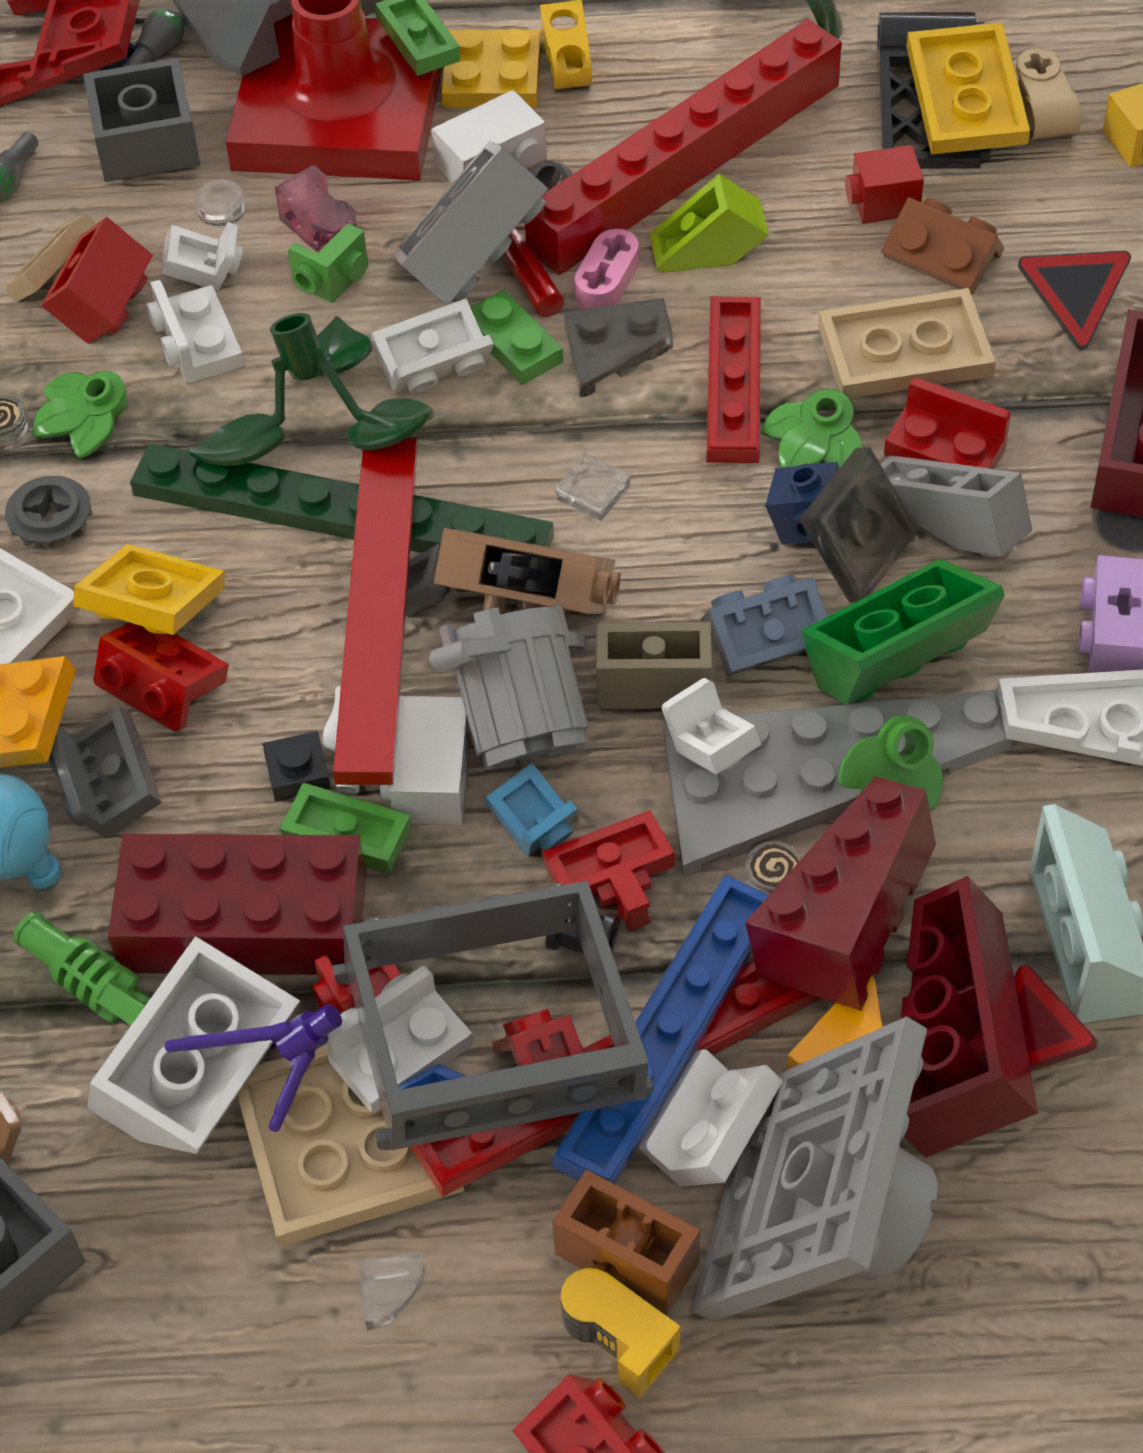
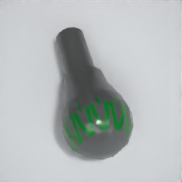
[122,8,185,67]
[0,132,39,202]

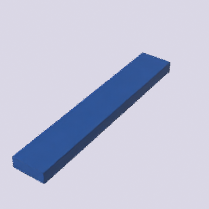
[552,875,769,1185]

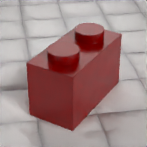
[41,217,153,344]

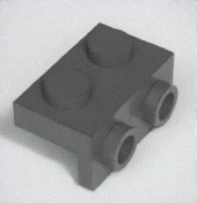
[48,706,162,839]

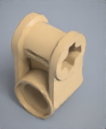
[1016,49,1081,141]

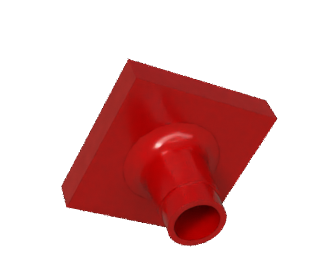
[226,0,444,181]

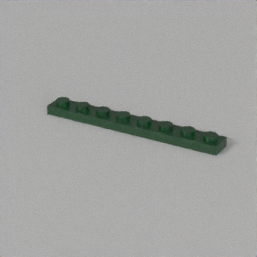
[130,443,554,553]

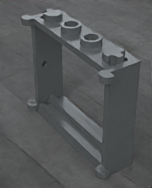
[332,881,654,1150]

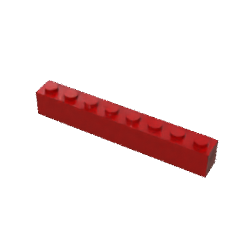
[525,19,842,276]

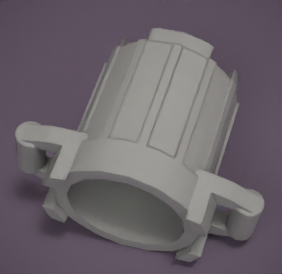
[429,604,589,771]

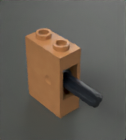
[434,528,621,616]

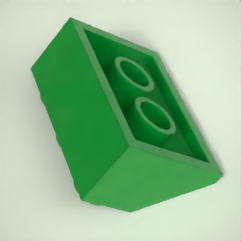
[801,558,1005,705]

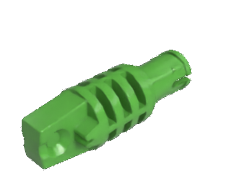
[13,912,151,1025]

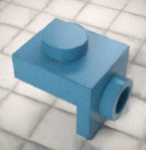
[485,763,578,856]

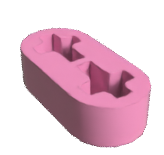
[574,229,639,313]

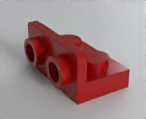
[884,378,1011,469]
[93,622,229,732]
[512,1374,665,1453]

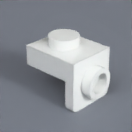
[161,222,243,291]
[662,678,762,775]

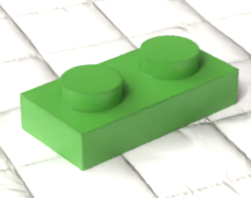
[375,0,460,76]
[470,289,564,385]
[280,783,412,874]

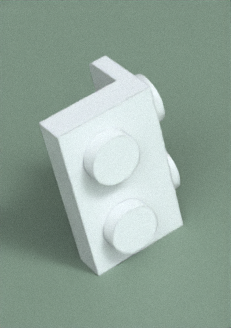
[370,299,494,394]

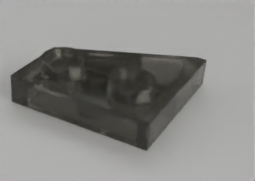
[564,298,673,397]

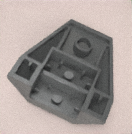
[173,0,384,77]

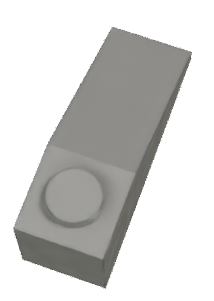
[859,456,1033,558]

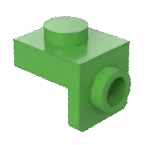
[288,223,368,303]

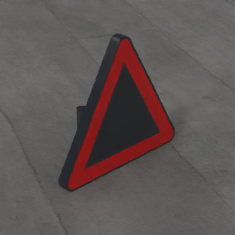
[1018,250,1131,350]

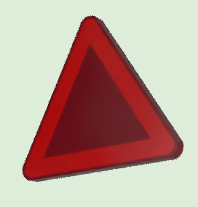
[1014,964,1098,1071]

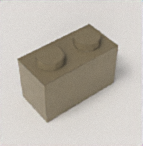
[596,622,712,709]

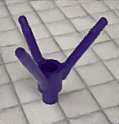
[164,1004,342,1132]

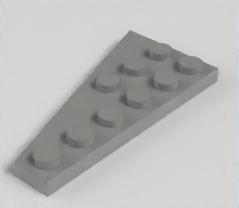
[663,690,1012,878]

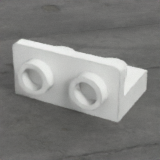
[146,280,245,385]
[326,966,474,1115]
[639,1050,783,1187]

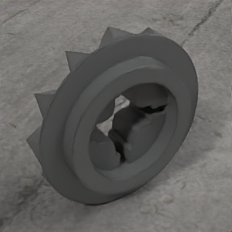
[5,476,93,550]

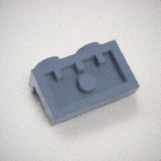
[701,575,827,676]

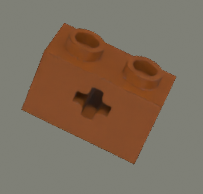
[552,1169,700,1315]

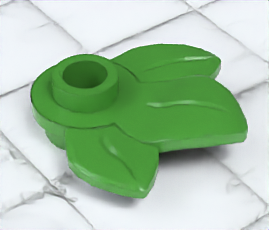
[32,371,127,459]
[761,389,862,480]
[838,715,943,809]

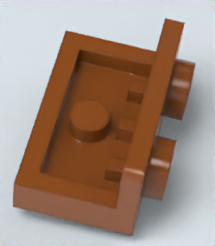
[881,197,1004,295]

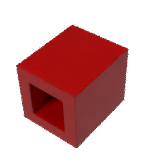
[845,145,924,224]

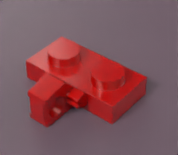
[543,810,675,931]

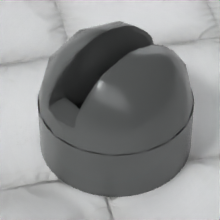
[533,161,572,192]

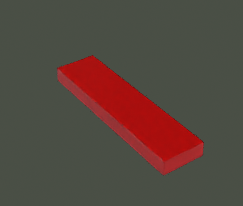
[706,296,761,463]

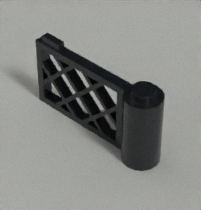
[877,12,991,169]

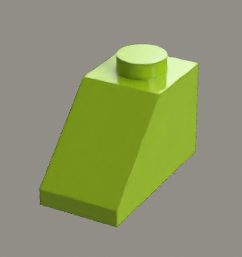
[649,174,769,273]

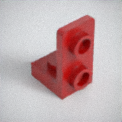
[492,1009,584,1066]

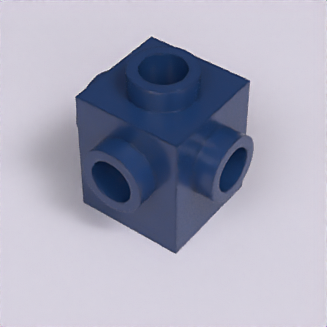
[765,462,856,545]

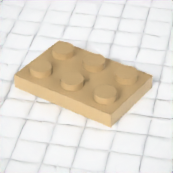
[818,288,996,399]

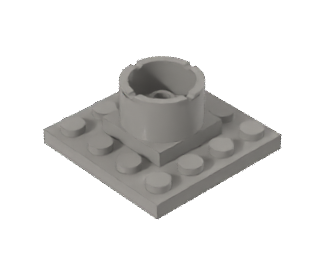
[691,1016,938,1322]

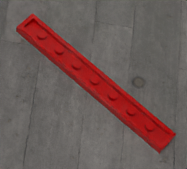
[333,438,418,785]
[411,961,821,1197]

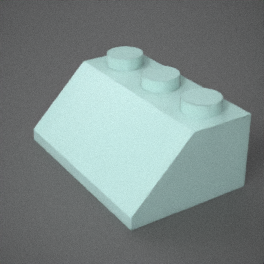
[1029,804,1143,1023]

